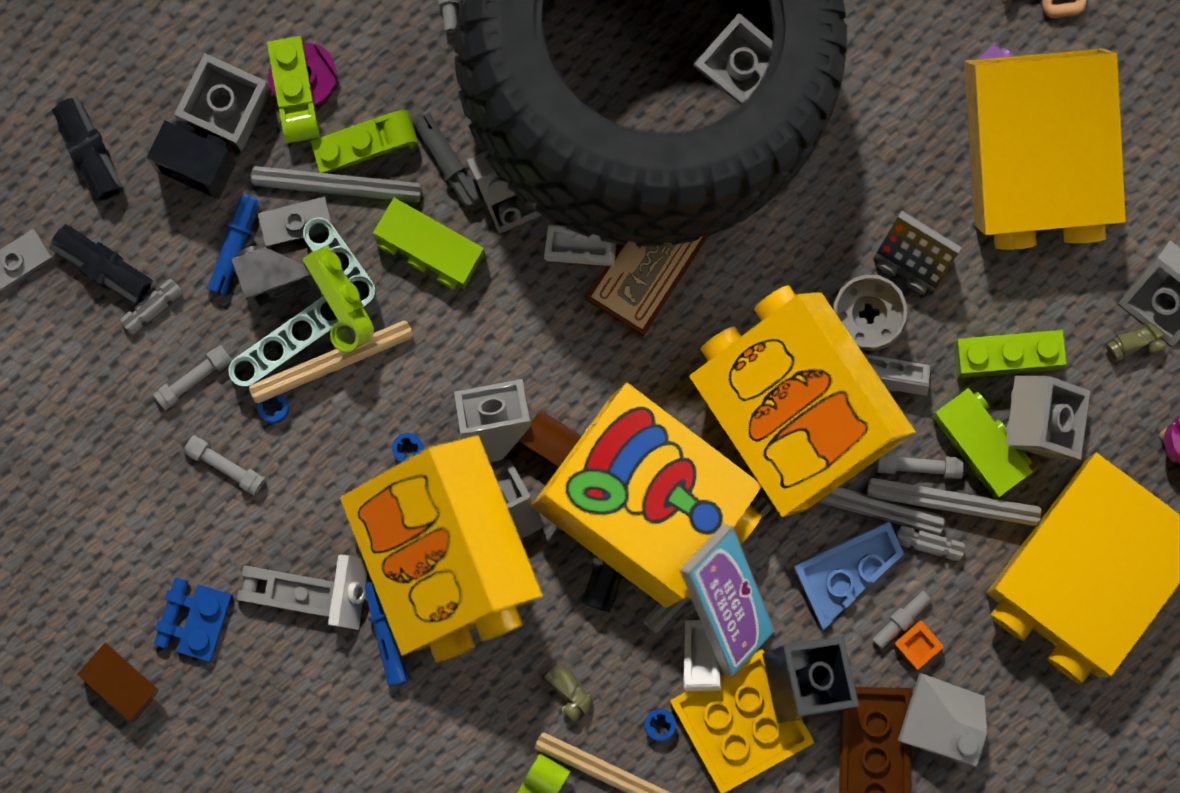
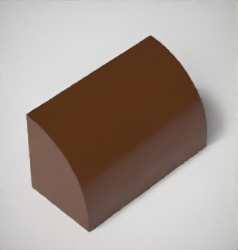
[519,410,582,469]
[77,642,158,722]

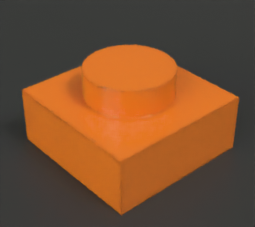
[893,620,944,671]

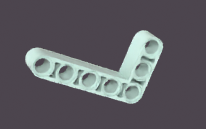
[229,217,375,386]

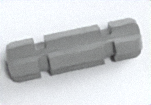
[120,279,183,334]
[896,526,965,561]

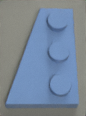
[792,521,904,630]

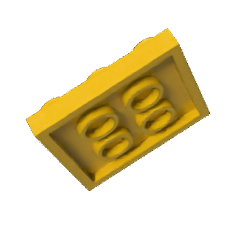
[670,649,815,793]

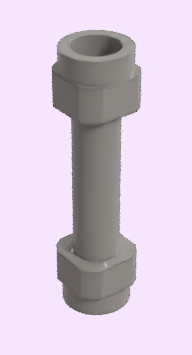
[153,344,233,411]
[183,435,265,496]
[877,452,963,479]

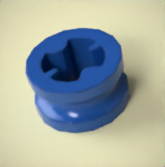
[257,394,289,423]
[392,433,424,463]
[645,709,676,741]

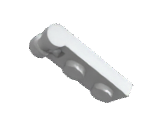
[236,565,334,617]

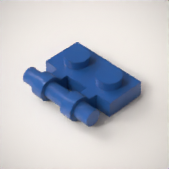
[154,577,233,662]

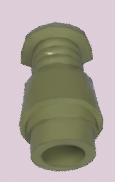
[1106,323,1166,362]
[544,662,592,721]

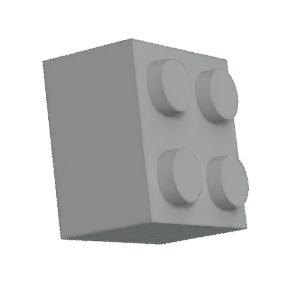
[174,53,272,152]
[1006,376,1090,460]

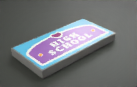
[680,524,775,677]

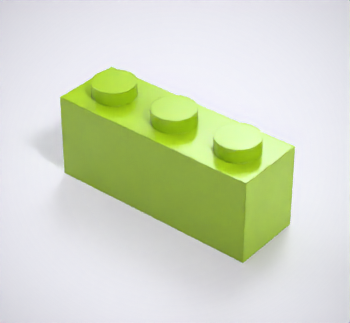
[373,198,485,290]
[953,330,1066,379]
[932,388,1033,499]

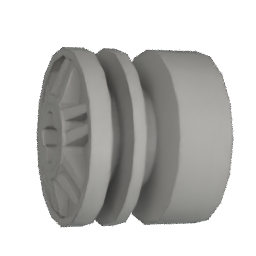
[833,275,907,352]

